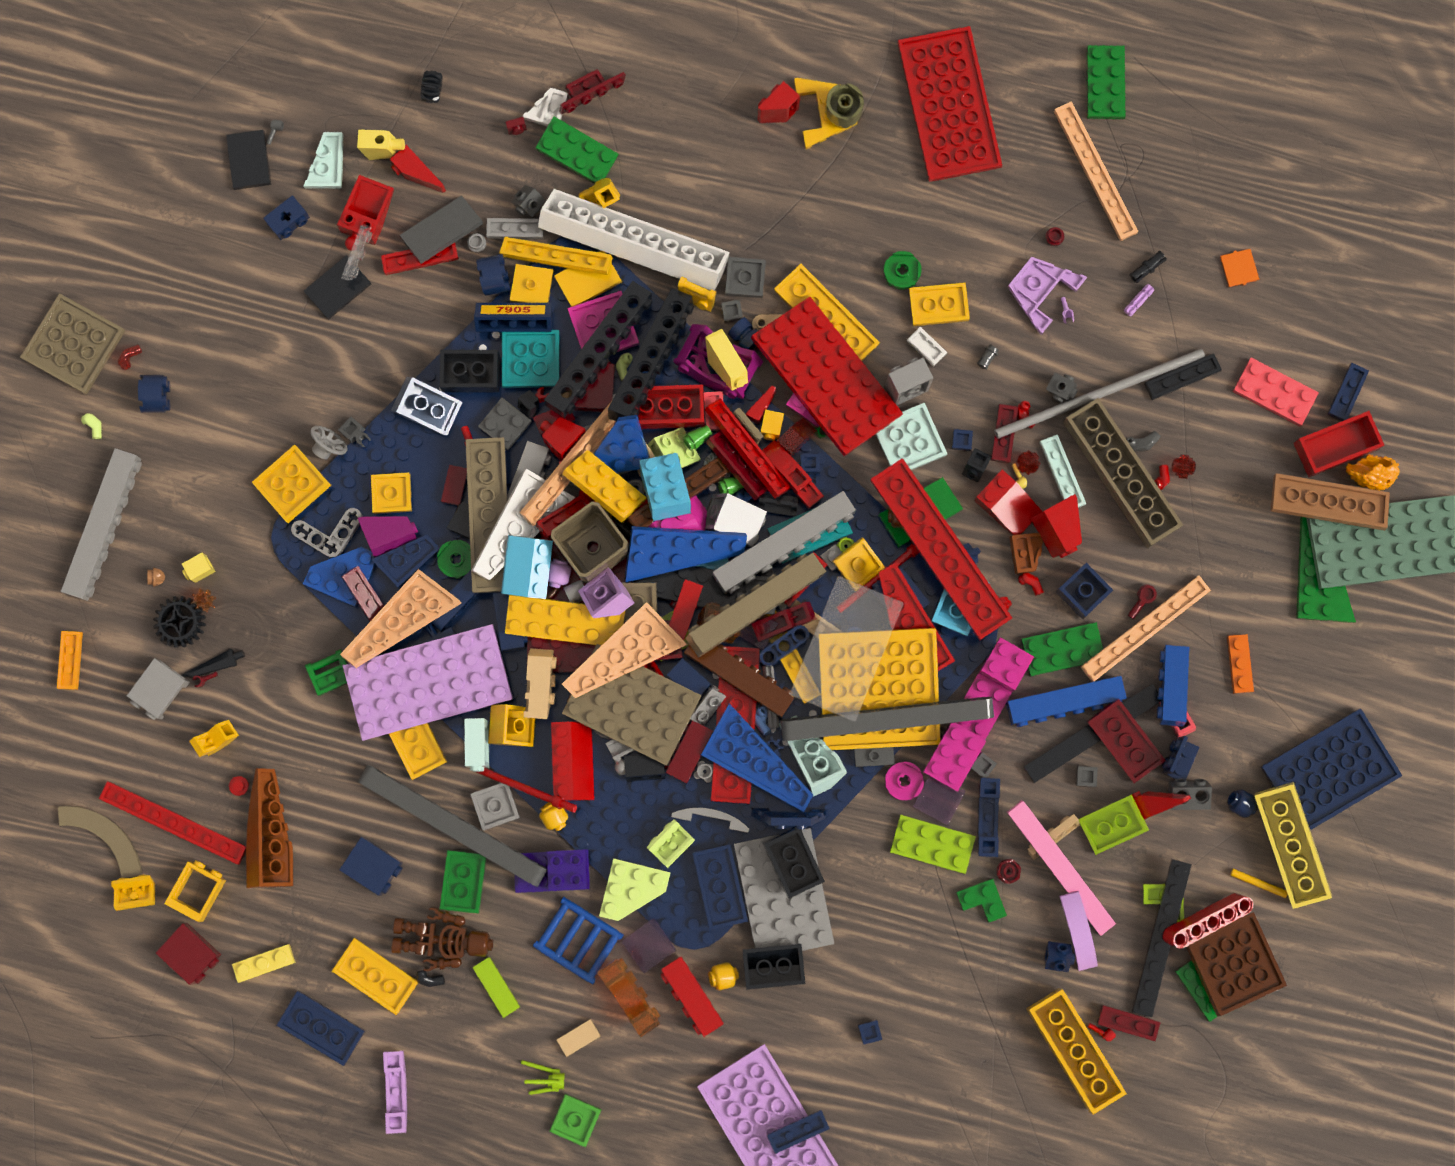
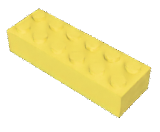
[1255,782,1332,909]

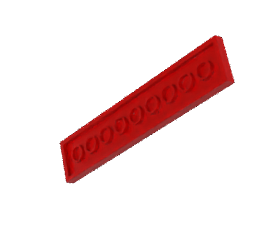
[870,458,1012,640]

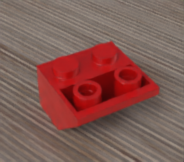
[757,81,800,123]

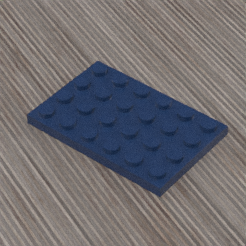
[1261,709,1402,830]

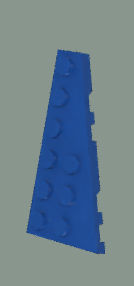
[624,526,747,583]
[701,703,814,812]

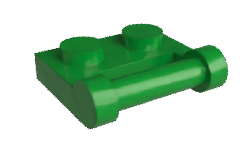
[305,649,347,696]

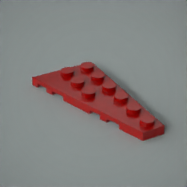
[878,562,955,671]

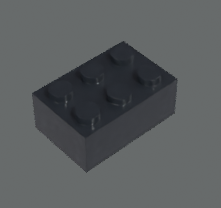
[439,350,500,392]
[762,828,825,898]

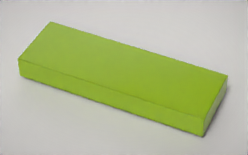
[472,957,520,1018]

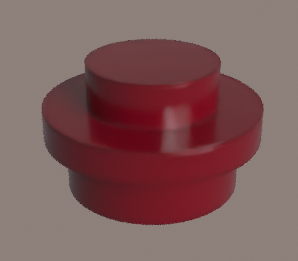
[1045,227,1064,246]

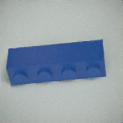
[1157,645,1189,727]

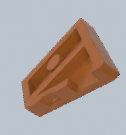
[1009,532,1043,574]

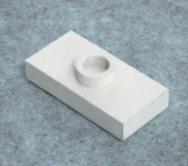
[907,327,947,367]

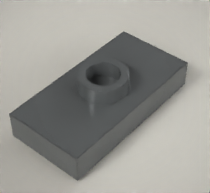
[854,747,894,767]

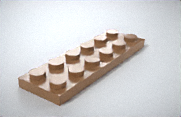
[1271,473,1390,531]

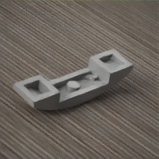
[671,808,749,833]

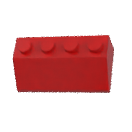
[551,722,595,801]

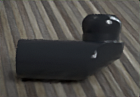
[416,970,445,987]

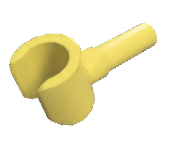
[1011,463,1027,489]

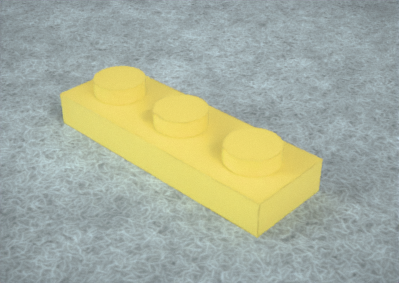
[232,944,295,983]

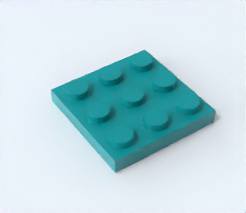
[502,330,560,388]

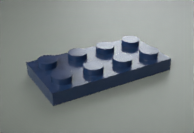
[693,844,748,930]
[276,990,365,1066]

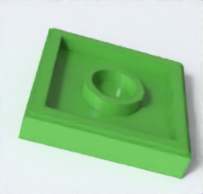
[549,1094,602,1147]

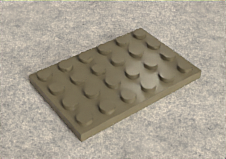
[562,644,702,766]

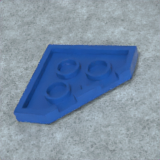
[593,415,650,473]
[303,547,376,607]

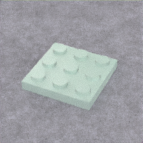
[876,403,947,470]

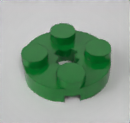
[883,251,921,290]
[437,540,471,579]

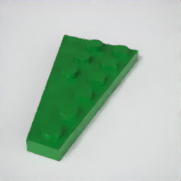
[1296,517,1356,623]

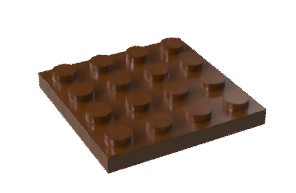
[1186,912,1287,1017]

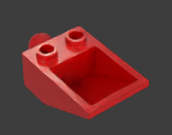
[337,175,394,251]

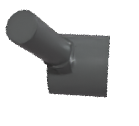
[266,119,284,145]

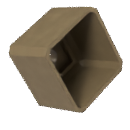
[551,502,629,584]

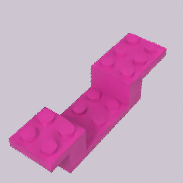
[923,637,1034,792]

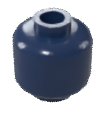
[1227,789,1258,818]

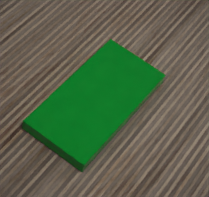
[878,477,963,548]

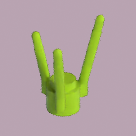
[521,1060,565,1095]

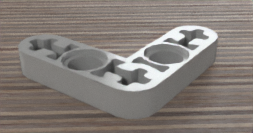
[291,508,363,558]

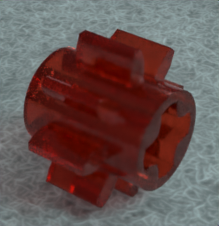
[1016,450,1041,475]
[1172,454,1196,479]

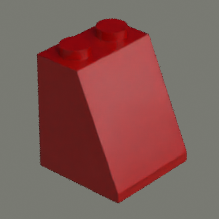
[1031,494,1082,558]

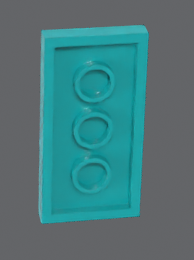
[767,508,853,564]

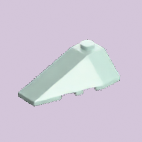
[779,716,847,797]

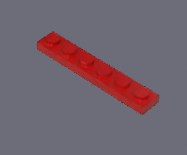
[705,398,791,498]

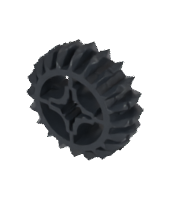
[153,596,206,648]

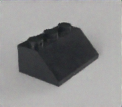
[742,944,806,990]

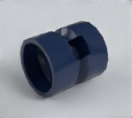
[728,317,758,350]

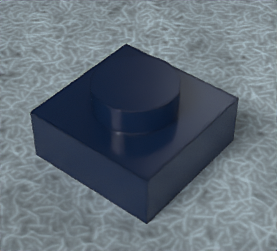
[952,429,973,451]
[858,1020,882,1045]

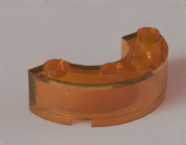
[597,958,661,1037]

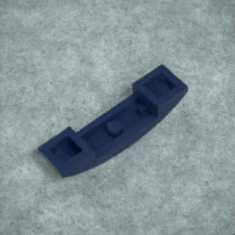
[978,778,1000,857]

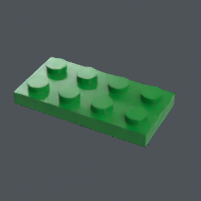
[1087,45,1126,119]
[535,116,619,184]
[1021,622,1103,677]

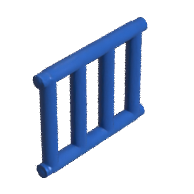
[533,897,624,985]

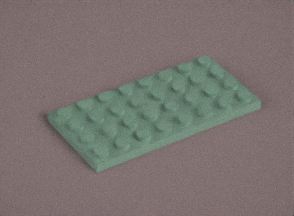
[1306,495,1455,589]

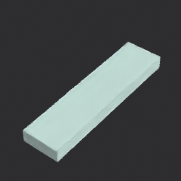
[1039,434,1086,508]

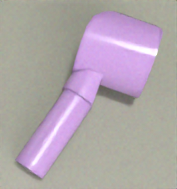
[1061,297,1074,324]

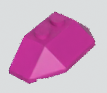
[649,496,707,531]

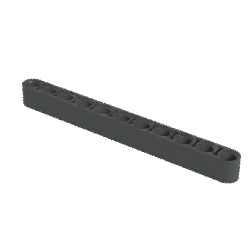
[780,697,994,741]
[357,764,548,887]

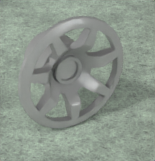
[310,426,348,459]

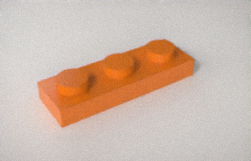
[1227,634,1254,694]

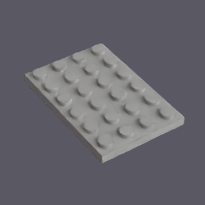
[734,828,834,951]

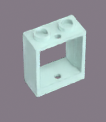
[465,718,489,772]

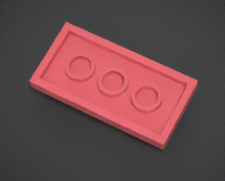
[1232,358,1319,427]

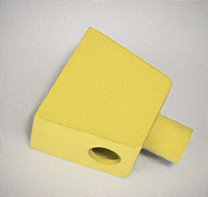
[357,130,405,160]

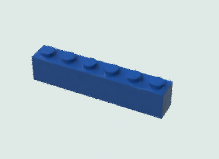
[1006,676,1127,727]

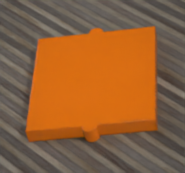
[1220,249,1259,288]

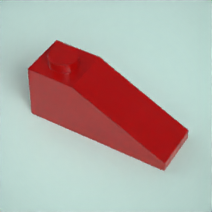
[390,145,446,193]
[1132,791,1191,819]

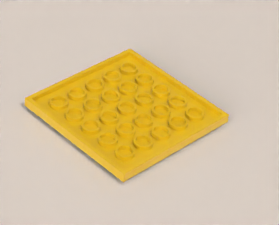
[818,628,940,750]

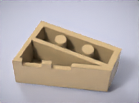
[524,648,557,719]

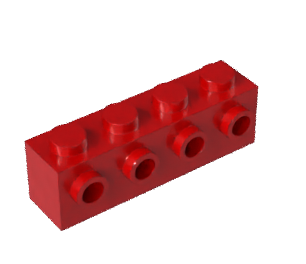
[660,956,724,1037]

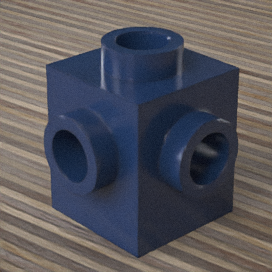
[1044,941,1075,972]

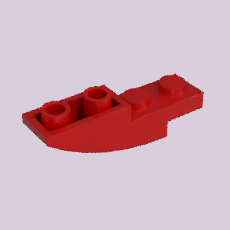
[762,440,824,509]

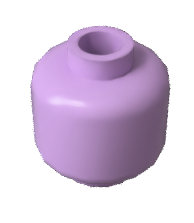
[548,558,571,588]

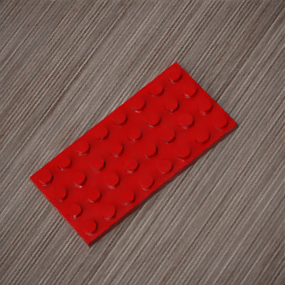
[897,26,1002,182]
[751,297,903,457]

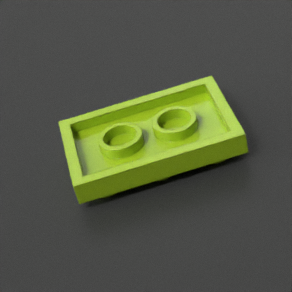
[1079,794,1149,855]

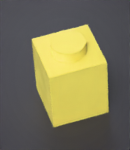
[182,553,216,583]

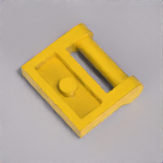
[677,276,717,312]

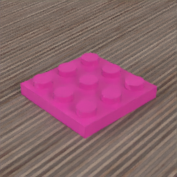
[568,291,640,353]

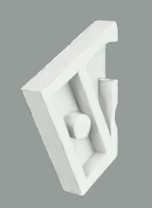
[523,88,569,127]

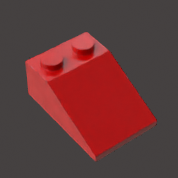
[974,469,1042,535]

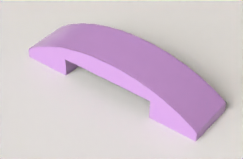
[1060,891,1098,971]
[383,1051,407,1134]

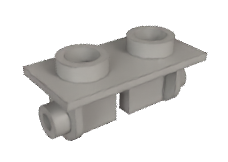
[690,685,726,726]

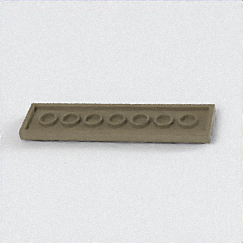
[466,437,508,593]

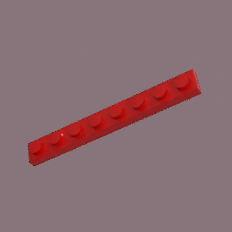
[99,781,246,865]

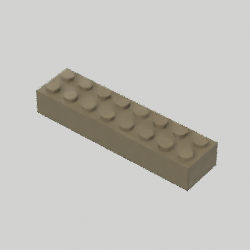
[1063,398,1183,549]

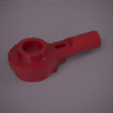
[1127,585,1157,620]

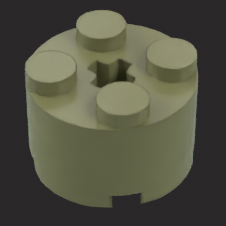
[825,83,864,128]

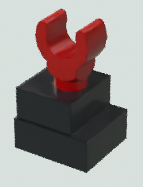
[518,387,549,419]

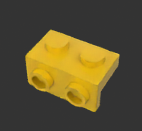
[111,875,155,911]

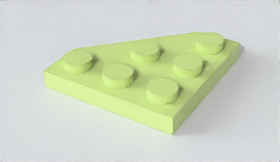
[599,859,670,921]

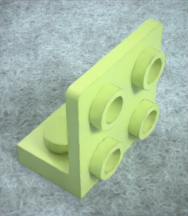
[647,428,701,468]

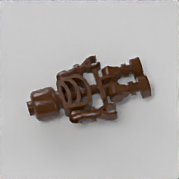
[392,907,493,971]

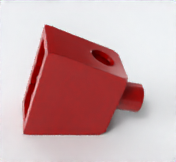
[540,417,586,462]

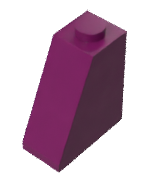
[358,516,418,558]

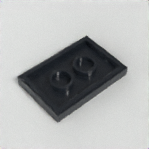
[226,130,271,190]
[304,255,371,320]

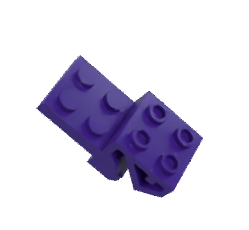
[515,850,590,893]

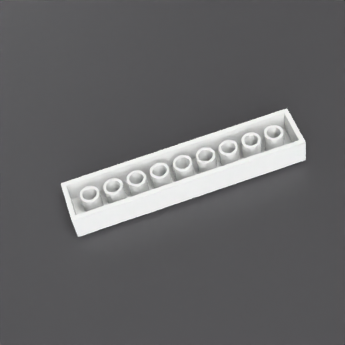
[538,189,730,291]

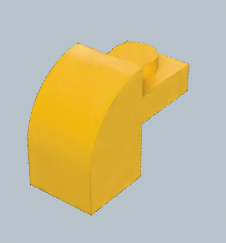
[579,178,620,208]
[189,720,239,757]

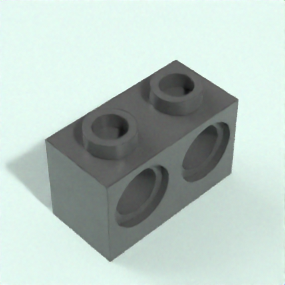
[1168,779,1212,810]

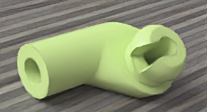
[616,353,633,382]
[81,413,102,439]

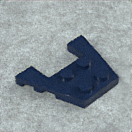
[751,808,828,829]

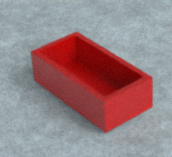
[1293,411,1385,478]

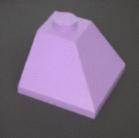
[578,567,634,618]

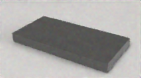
[399,195,483,264]

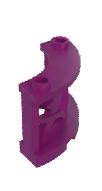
[673,324,763,399]

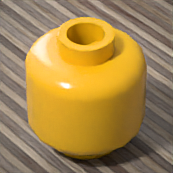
[539,802,568,831]
[708,962,739,991]

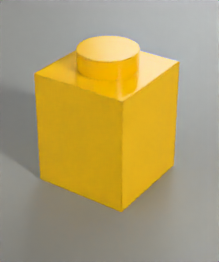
[761,410,784,441]

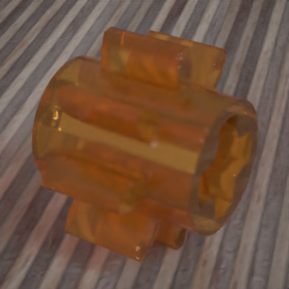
[190,588,216,613]

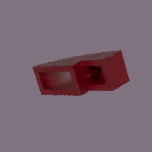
[752,602,817,642]

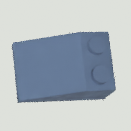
[391,377,462,436]

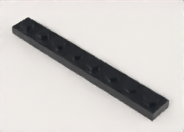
[1132,859,1192,1017]

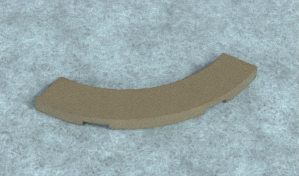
[58,806,142,878]

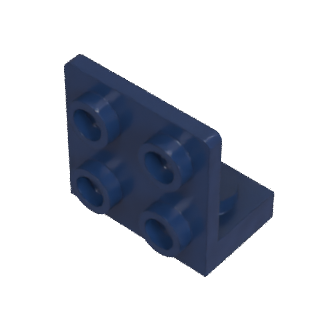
[1161,736,1200,780]

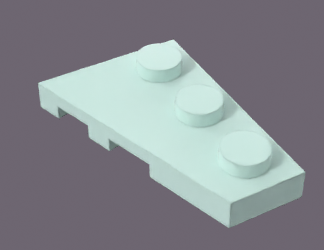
[304,132,343,188]

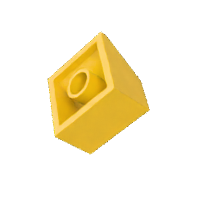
[488,704,535,747]

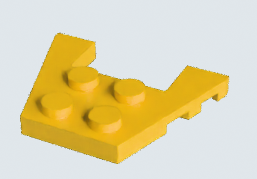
[794,78,858,149]

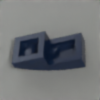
[800,454,820,491]

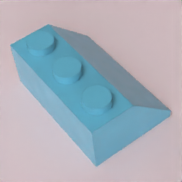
[501,535,553,599]

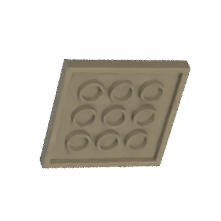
[20,293,126,395]

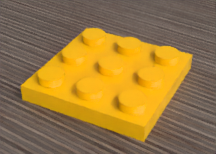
[252,445,332,523]

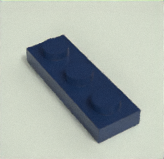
[1327,363,1369,421]
[767,1110,830,1154]

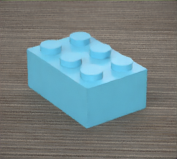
[639,453,691,521]

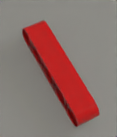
[1163,893,1253,948]

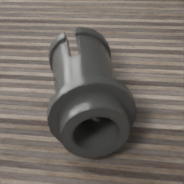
[977,344,999,370]

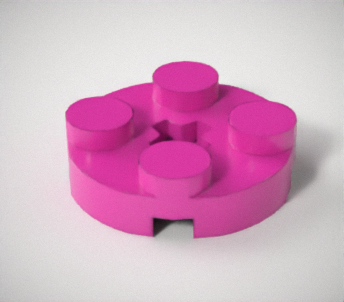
[885,762,924,801]

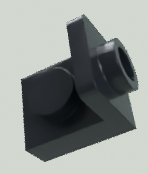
[962,448,992,482]

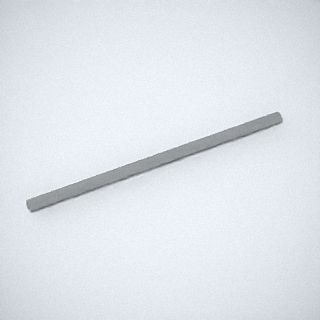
[994,349,1205,438]

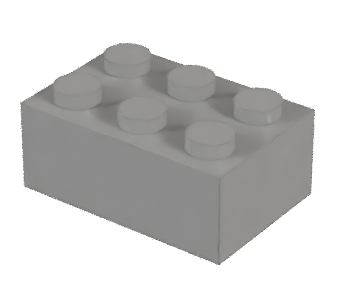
[885,358,933,406]

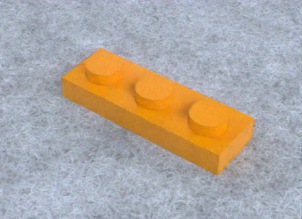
[57,631,83,690]

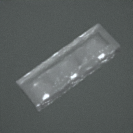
[341,224,372,281]

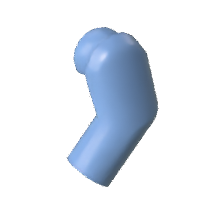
[755,706,771,736]

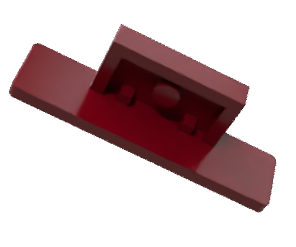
[559,69,626,114]

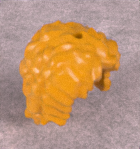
[1345,454,1400,491]

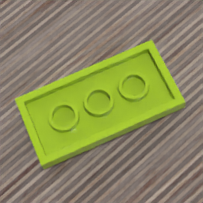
[890,815,976,874]

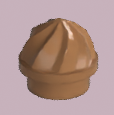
[147,568,165,587]

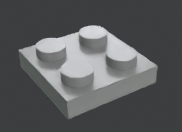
[471,783,520,831]

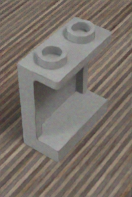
[127,658,190,720]

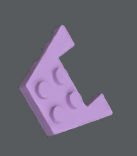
[1008,257,1087,335]

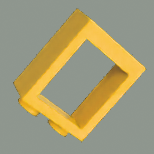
[164,860,226,922]

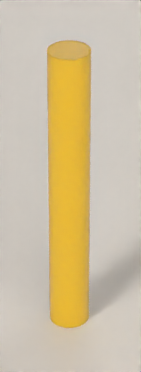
[1230,869,1288,898]

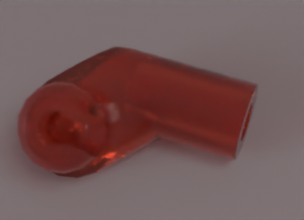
[118,344,142,370]

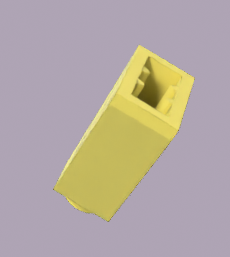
[705,329,748,391]

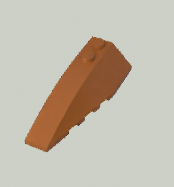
[246,768,293,888]

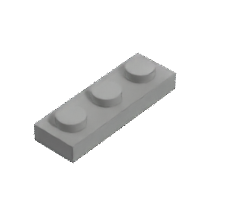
[486,218,544,239]

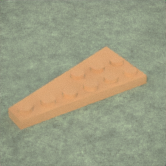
[340,569,461,668]
[562,602,687,698]

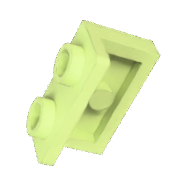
[647,820,695,868]

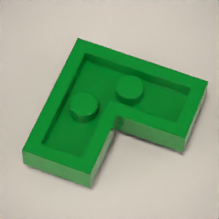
[956,879,1007,923]

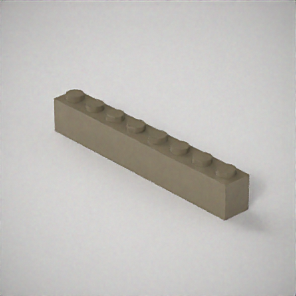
[685,553,826,657]

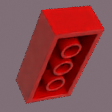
[627,385,705,429]

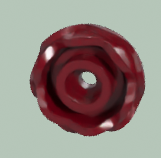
[997,859,1021,884]

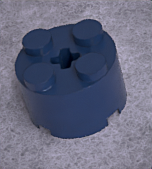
[476,254,511,296]
[138,375,171,413]

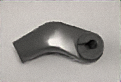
[1126,431,1161,451]

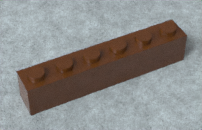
[684,644,795,718]

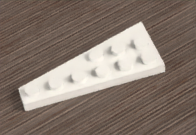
[471,469,575,580]

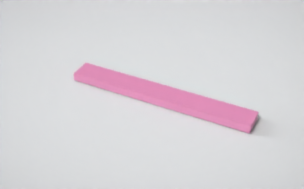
[1007,800,1116,936]

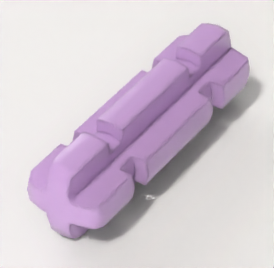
[1124,284,1154,316]

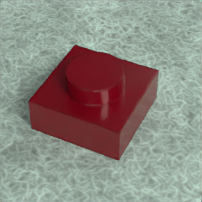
[505,117,527,135]

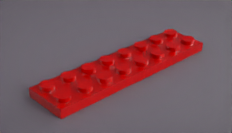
[711,646,760,804]

